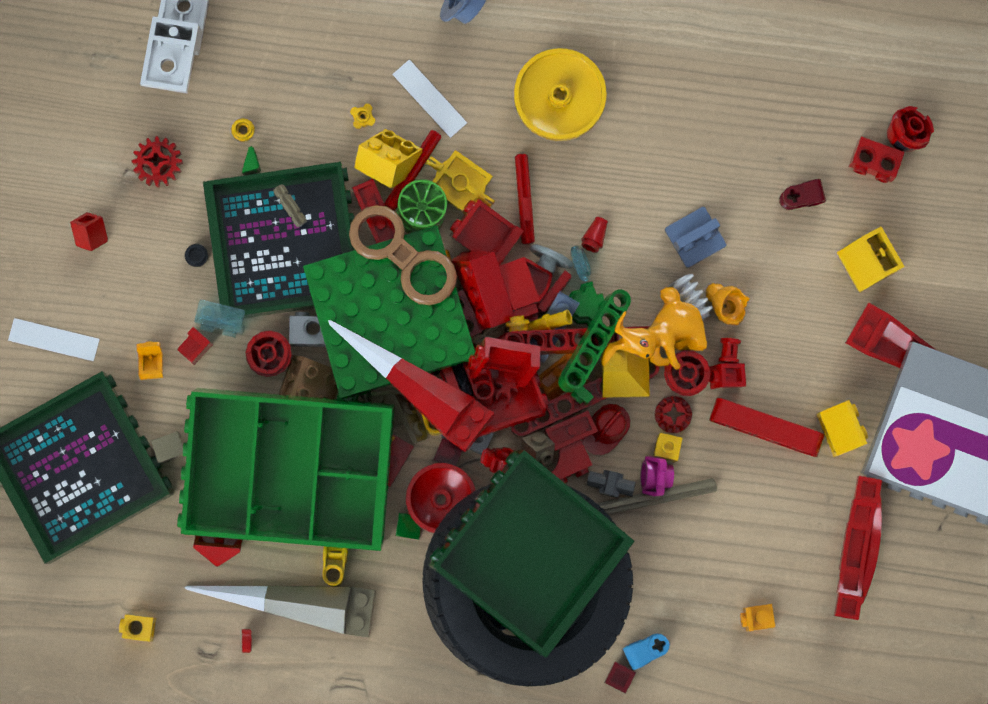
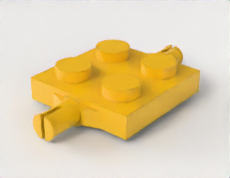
[426,150,495,214]

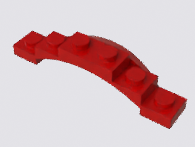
[834,476,882,620]

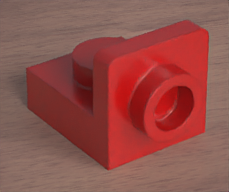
[709,363,746,389]

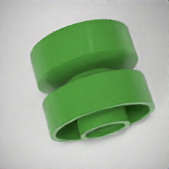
[397,180,447,234]

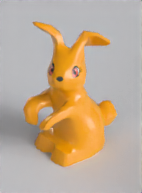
[601,287,707,370]

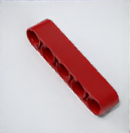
[709,398,825,457]

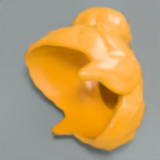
[705,283,750,325]

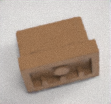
[278,355,338,399]

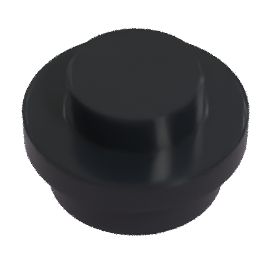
[185,244,208,267]

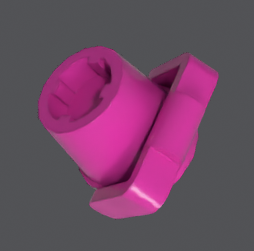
[640,456,674,496]

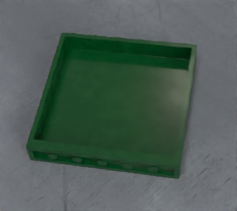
[429,450,635,658]

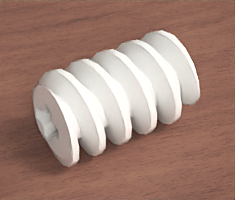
[667,274,713,320]

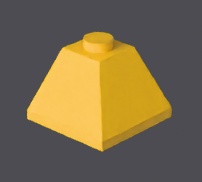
[601,349,650,398]

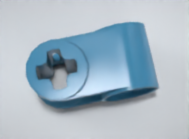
[623,633,670,670]

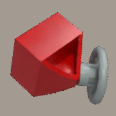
[499,244,573,311]

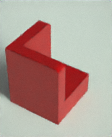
[70,212,108,251]
[178,327,213,365]

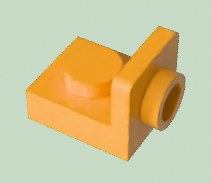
[740,604,775,631]

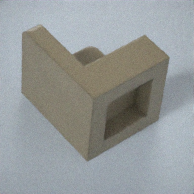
[151,431,183,464]

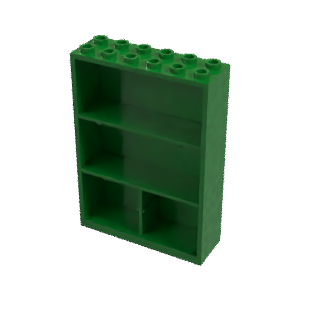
[177,388,395,551]

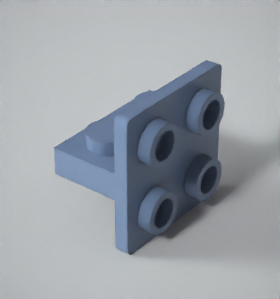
[665,207,726,268]

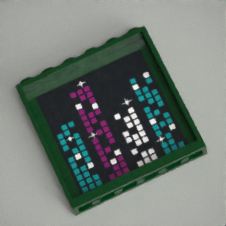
[203,161,354,321]
[0,371,173,564]

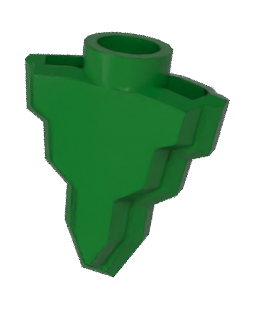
[569,281,604,326]

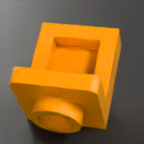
[136,341,163,380]

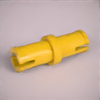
[525,310,572,331]

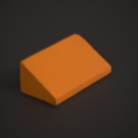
[539,354,572,401]

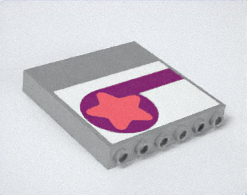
[861,342,988,525]

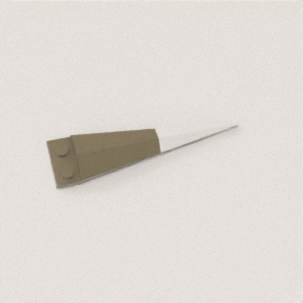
[185,586,376,637]

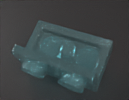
[194,300,245,338]

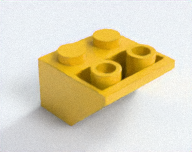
[354,129,423,188]
[837,226,905,293]
[816,400,868,457]

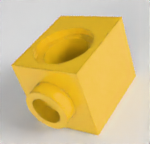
[653,433,683,462]
[119,614,156,642]

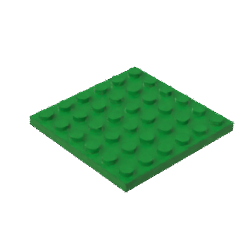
[303,225,475,400]

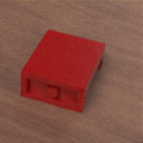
[449,198,524,266]
[468,337,540,387]

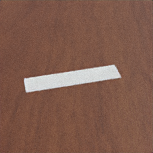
[392,60,467,138]
[8,318,99,361]

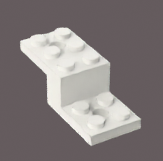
[140,0,209,93]

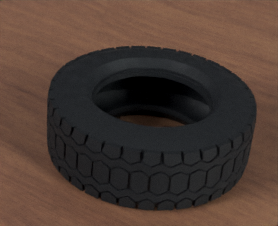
[422,484,633,687]

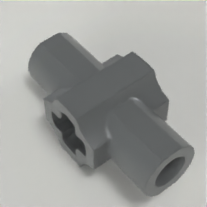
[587,470,636,498]

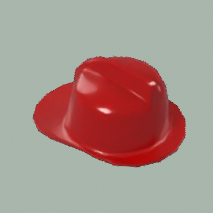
[581,404,631,455]

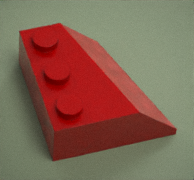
[451,251,515,328]

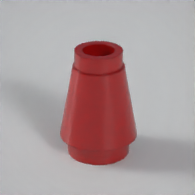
[581,217,608,253]

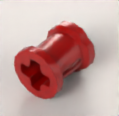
[718,338,741,363]

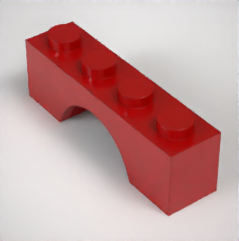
[552,440,592,483]

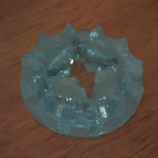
[571,245,592,282]

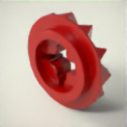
[655,396,692,433]

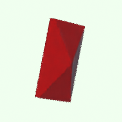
[193,535,243,567]

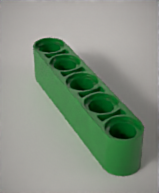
[558,289,631,392]

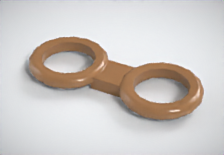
[349,205,457,305]

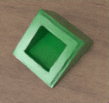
[242,146,261,175]
[395,513,421,540]

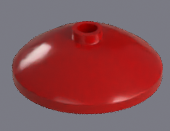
[406,463,476,533]

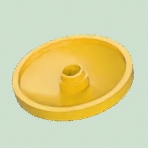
[514,48,607,141]

